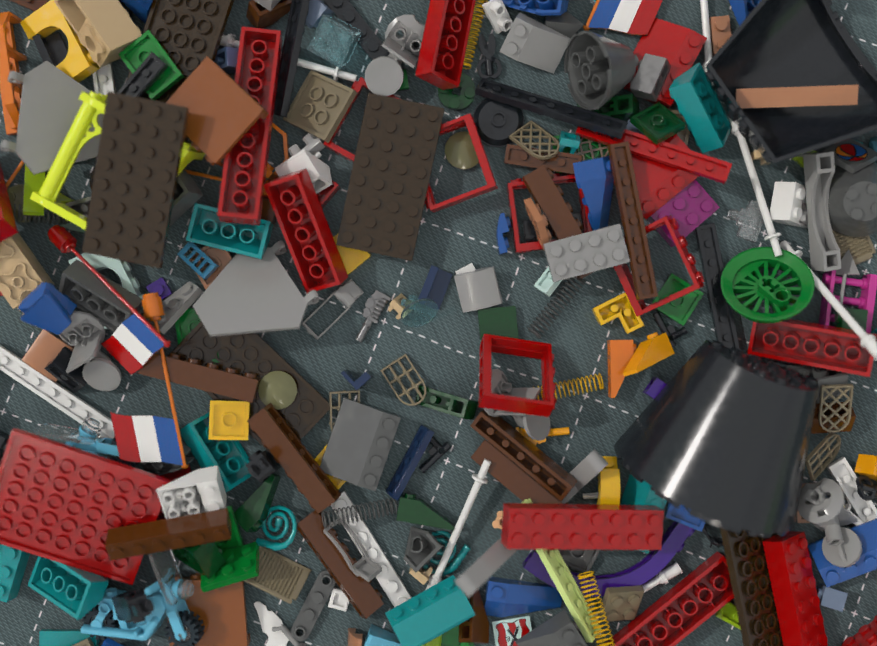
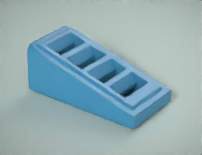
[177,242,219,280]

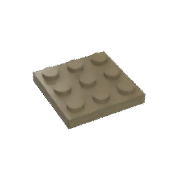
[283,70,357,143]

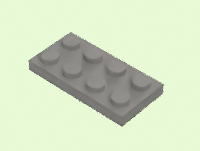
[543,224,630,282]

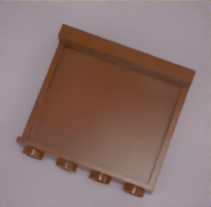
[166,57,269,166]
[167,573,251,646]

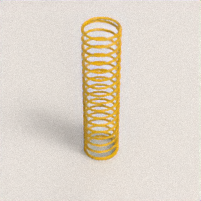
[463,0,488,69]
[537,373,604,400]
[577,571,615,646]

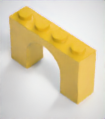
[20,0,100,83]

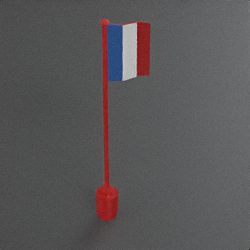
[47,225,171,374]

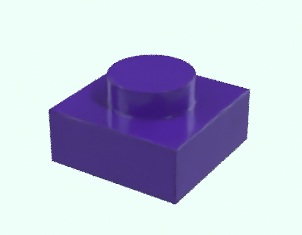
[146,277,173,300]

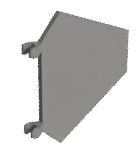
[0,61,104,175]
[193,240,319,337]

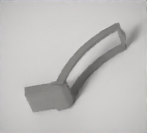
[302,279,364,340]
[323,518,382,582]

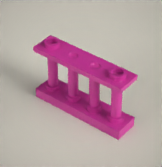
[818,270,877,333]

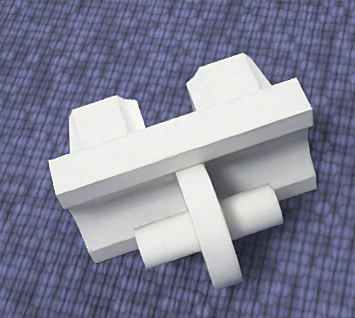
[482,0,513,34]
[288,133,325,158]

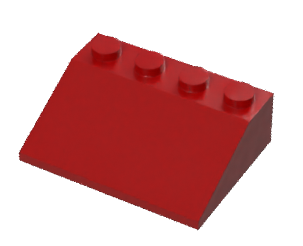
[624,18,707,109]
[614,134,699,220]

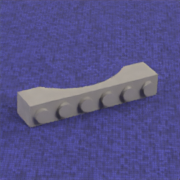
[803,152,841,272]

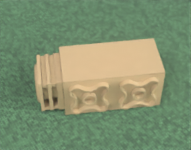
[54,0,142,68]
[0,233,55,315]

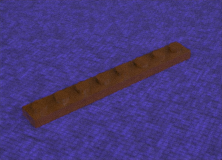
[607,142,658,300]

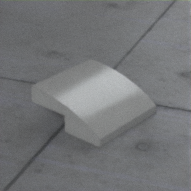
[454,266,503,313]

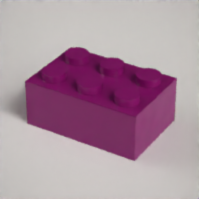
[647,179,720,247]

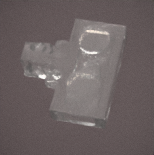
[727,200,769,243]

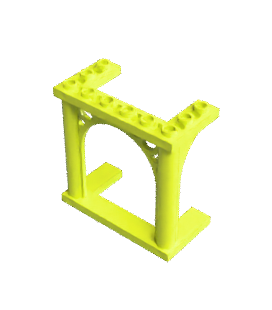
[30,91,205,230]

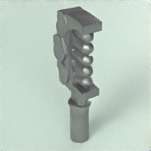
[355,290,391,343]

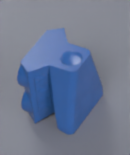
[18,282,77,335]

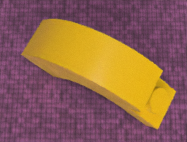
[597,456,620,505]

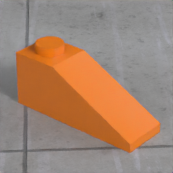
[607,340,637,398]

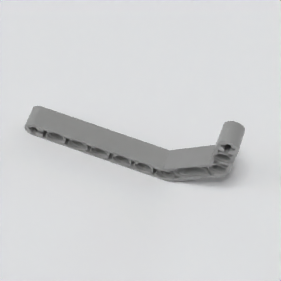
[454,449,609,597]

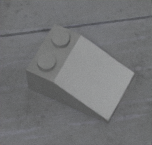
[500,12,571,74]

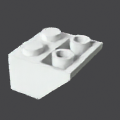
[275,149,332,194]
[770,182,808,228]

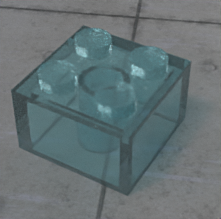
[307,13,362,68]

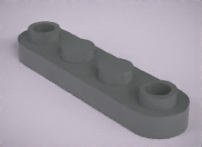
[291,569,336,641]

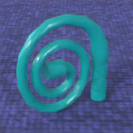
[255,505,297,551]
[423,530,471,576]

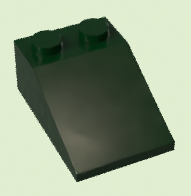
[170,542,226,579]

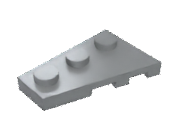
[143,281,203,334]

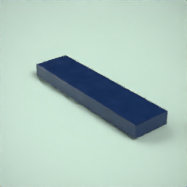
[386,425,435,500]

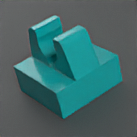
[559,131,580,154]

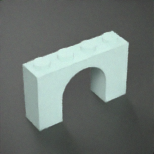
[68,253,144,330]

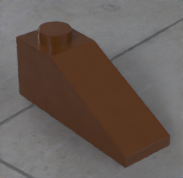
[246,0,292,29]
[459,589,489,644]

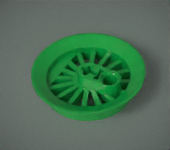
[721,247,814,324]

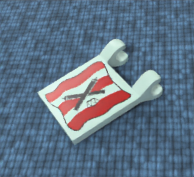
[492,615,532,646]

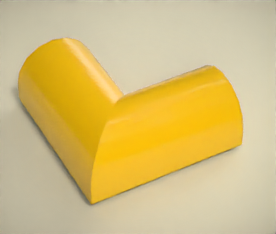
[592,292,645,334]

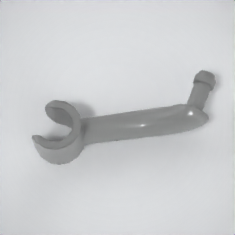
[272,624,306,646]

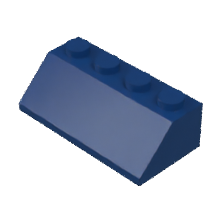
[808,518,877,587]

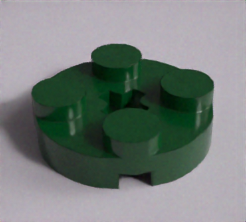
[438,72,475,111]

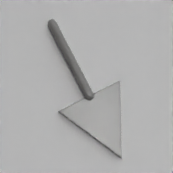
[836,249,860,306]

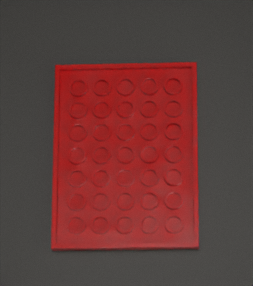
[0,428,171,586]

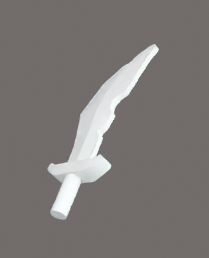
[254,601,289,646]

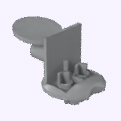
[365,14,425,96]
[59,311,122,391]
[484,369,550,441]
[798,478,862,568]

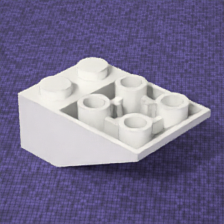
[156,465,227,519]

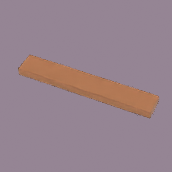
[735,85,858,108]

